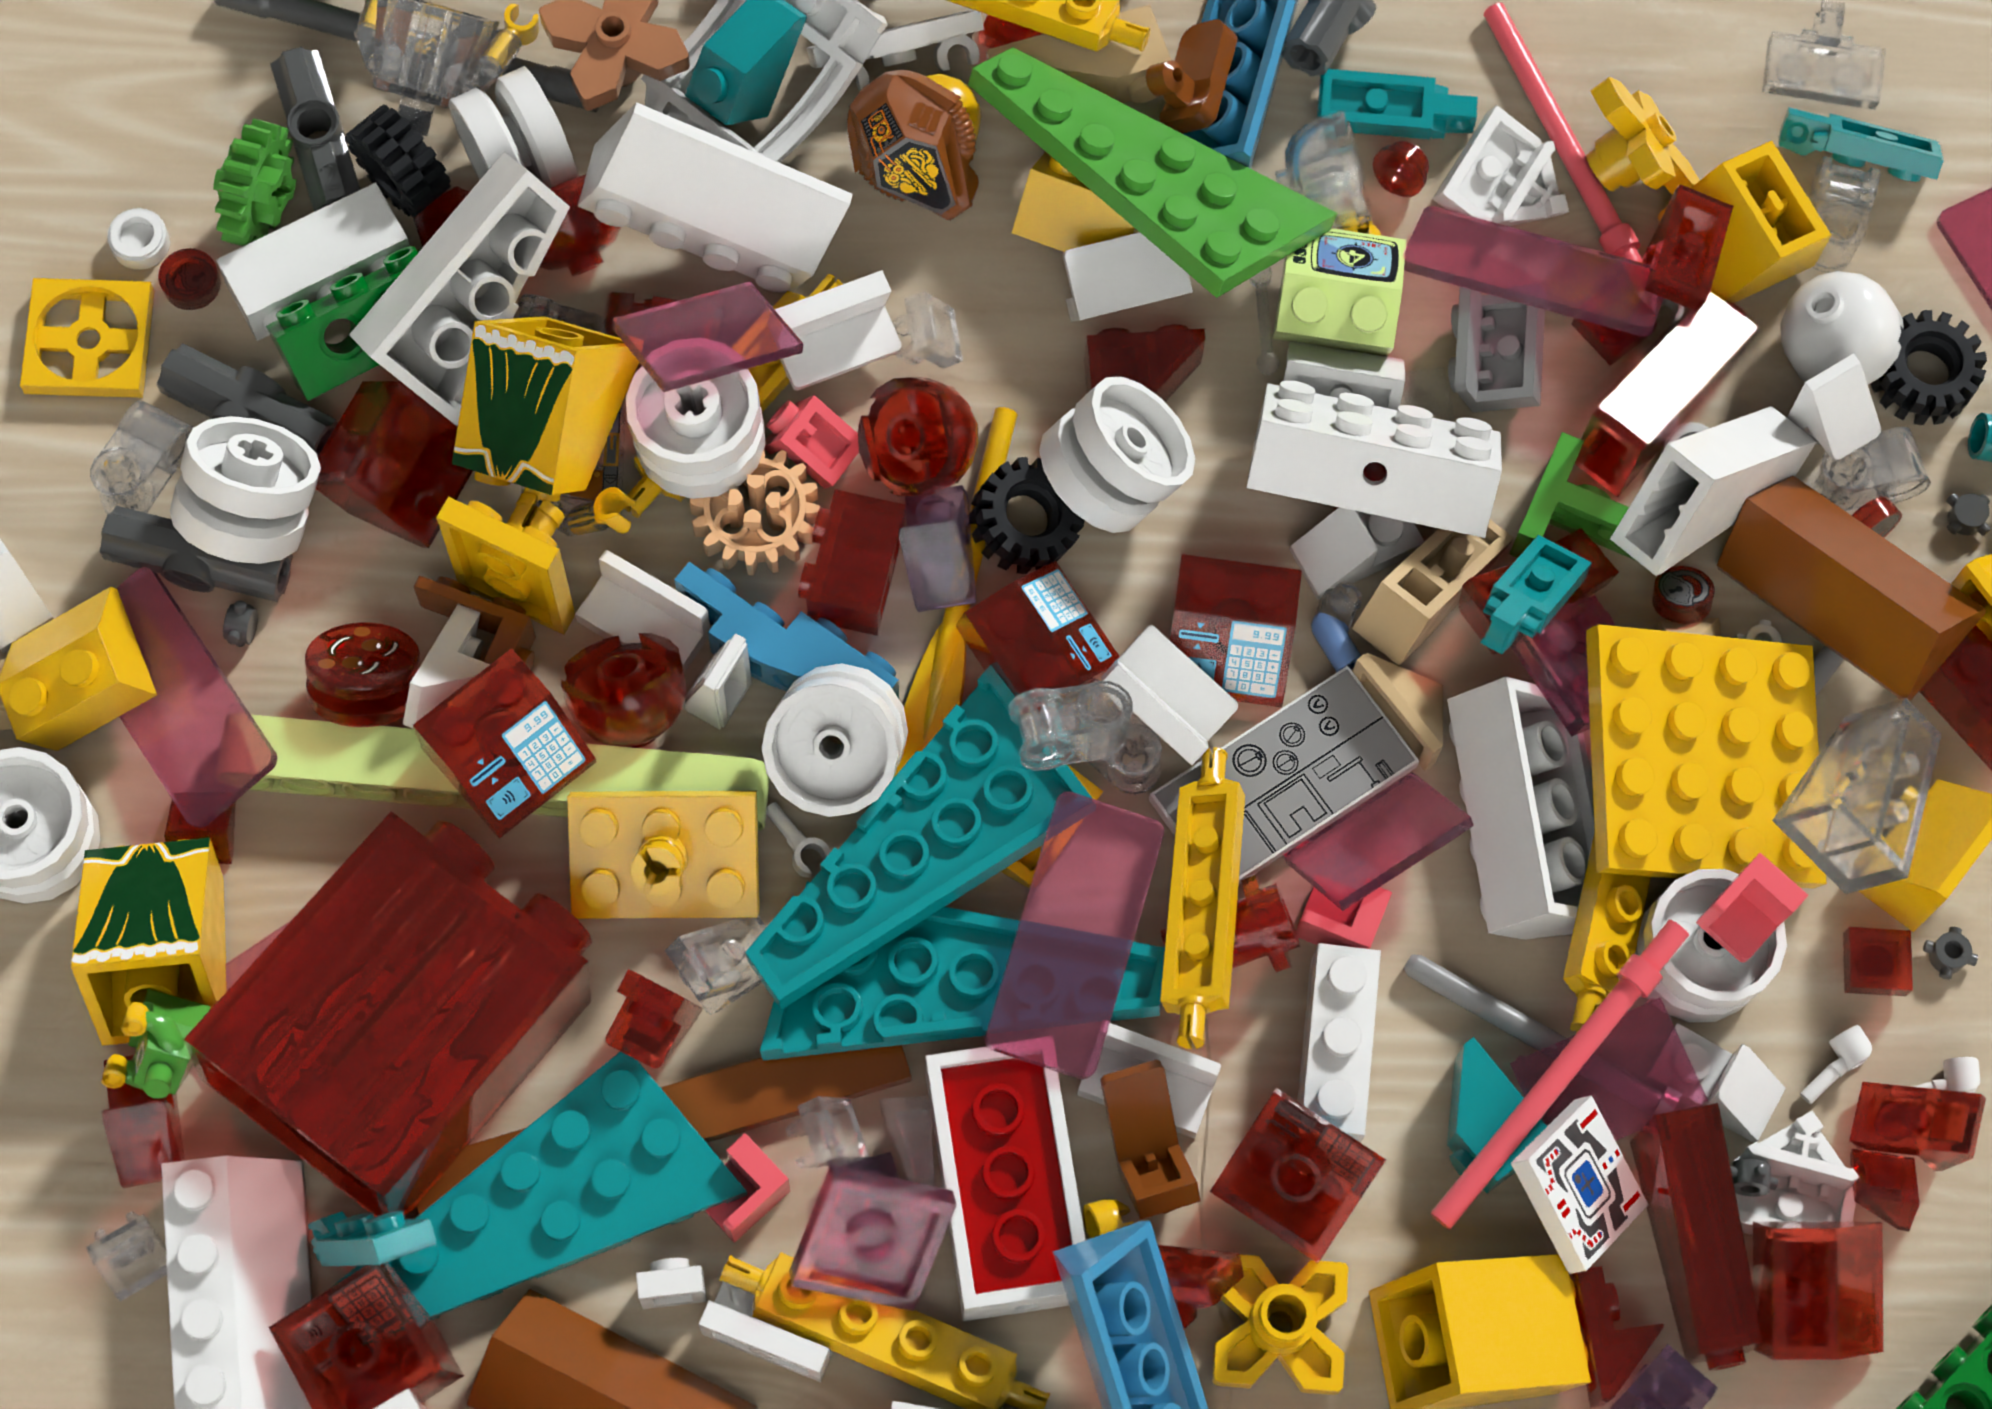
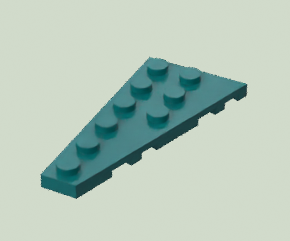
[745,664,1095,1010]
[760,881,1165,1061]
[323,1047,748,1347]

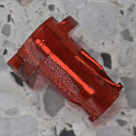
[1160,874,1301,972]

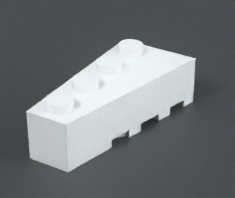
[349,152,570,426]

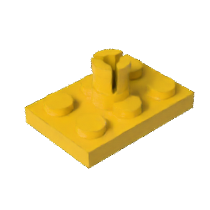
[436,492,575,635]
[567,791,760,919]

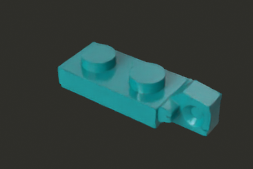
[1316,69,1478,140]
[1778,107,1944,182]
[1480,535,1592,654]
[308,1211,436,1266]

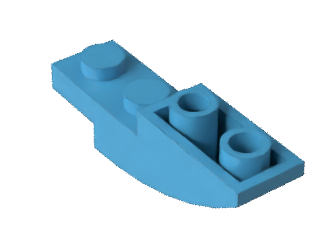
[674,561,899,699]

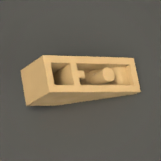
[986,4,1171,103]
[1352,519,1514,666]

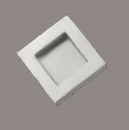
[636,1258,707,1309]

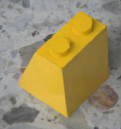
[1369,1254,1591,1409]

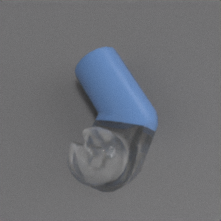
[1311,582,1363,673]

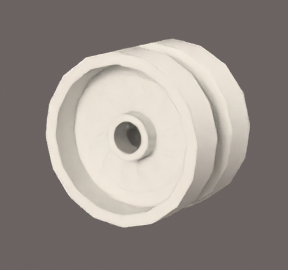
[448,66,579,194]
[626,342,766,499]
[1039,377,1195,533]
[170,416,321,564]
[761,663,908,817]
[0,747,101,904]
[1635,869,1787,1023]

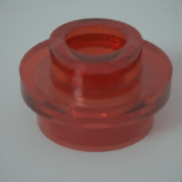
[1372,141,1429,197]

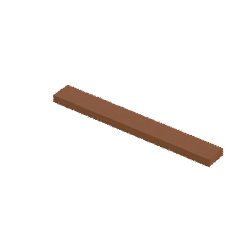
[410,1045,912,1215]

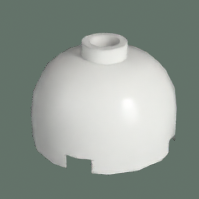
[1780,271,1904,385]

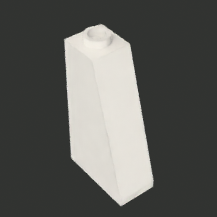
[1610,406,1817,576]

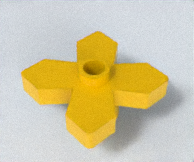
[1586,76,1700,198]
[1212,1253,1348,1395]

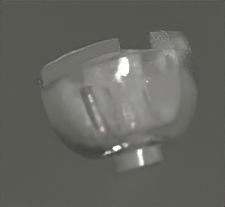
[1275,110,1373,230]

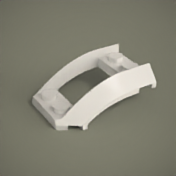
[641,0,888,163]

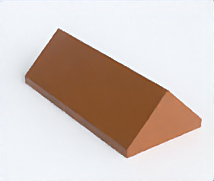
[1717,475,1986,705]
[467,1289,757,1409]

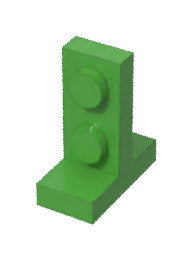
[1509,432,1635,560]

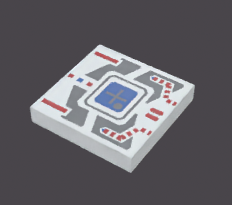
[1511,1095,1648,1274]

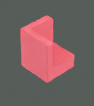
[1695,853,1809,962]
[1294,880,1392,949]
[704,1133,790,1243]

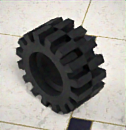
[345,105,451,218]
[1871,310,1987,426]
[969,457,1085,574]

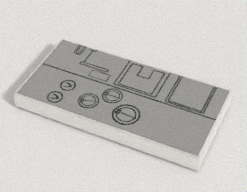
[1149,666,1419,884]

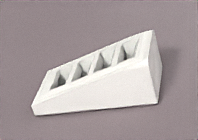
[683,633,752,730]

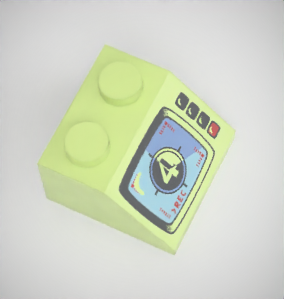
[1272,228,1406,356]

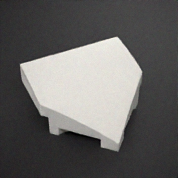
[1433,105,1569,232]
[1730,1111,1859,1259]

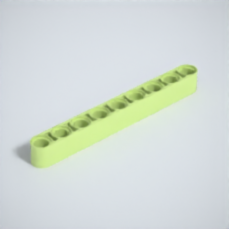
[218,714,770,831]

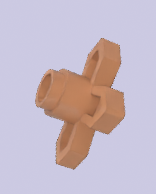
[539,0,690,111]

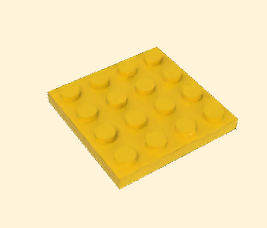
[1586,624,1827,889]

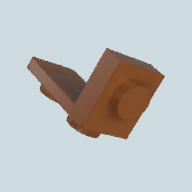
[413,576,536,701]
[1100,1060,1201,1220]

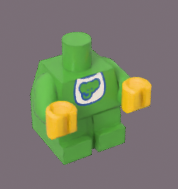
[101,989,210,1099]

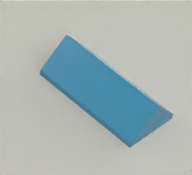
[1184,0,1299,169]
[1053,1221,1208,1409]

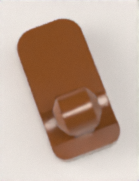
[1146,19,1237,134]

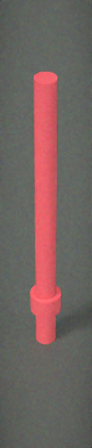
[1483,3,1656,297]
[1430,919,1689,1230]

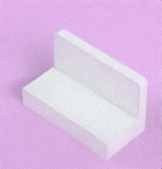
[1063,232,1193,322]
[766,270,902,390]
[1283,341,1405,410]
[575,550,710,682]
[1101,625,1238,765]
[1077,1021,1221,1139]
[699,1281,833,1382]

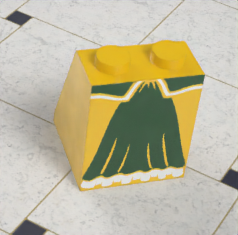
[452,316,643,502]
[71,837,228,1046]

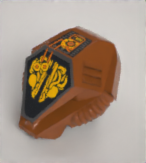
[847,70,979,221]

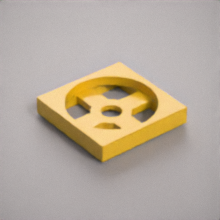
[20,278,155,398]

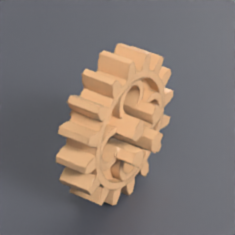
[689,450,821,576]

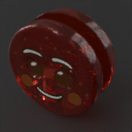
[305,622,420,727]

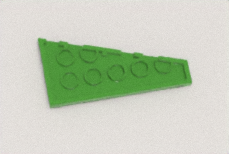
[968,47,1338,298]

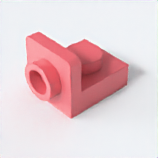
[764,395,867,489]

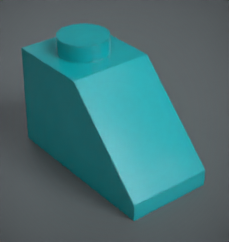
[684,0,807,125]
[1447,1037,1547,1194]

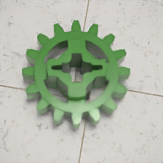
[213,118,296,247]

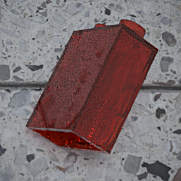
[184,811,592,1219]

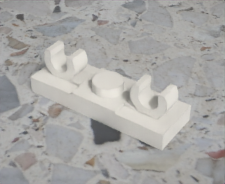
[807,9,984,90]

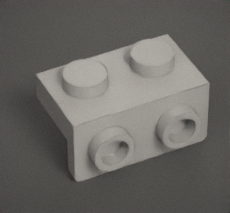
[1448,282,1545,412]

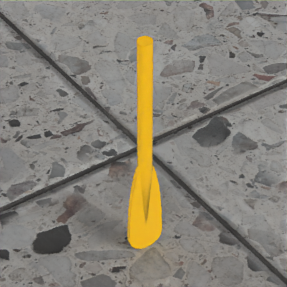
[893,407,1018,778]

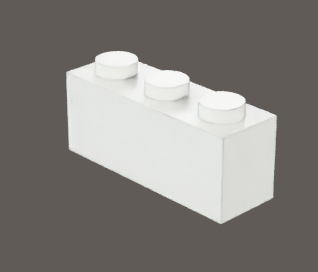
[216,182,410,341]
[1293,943,1381,1146]

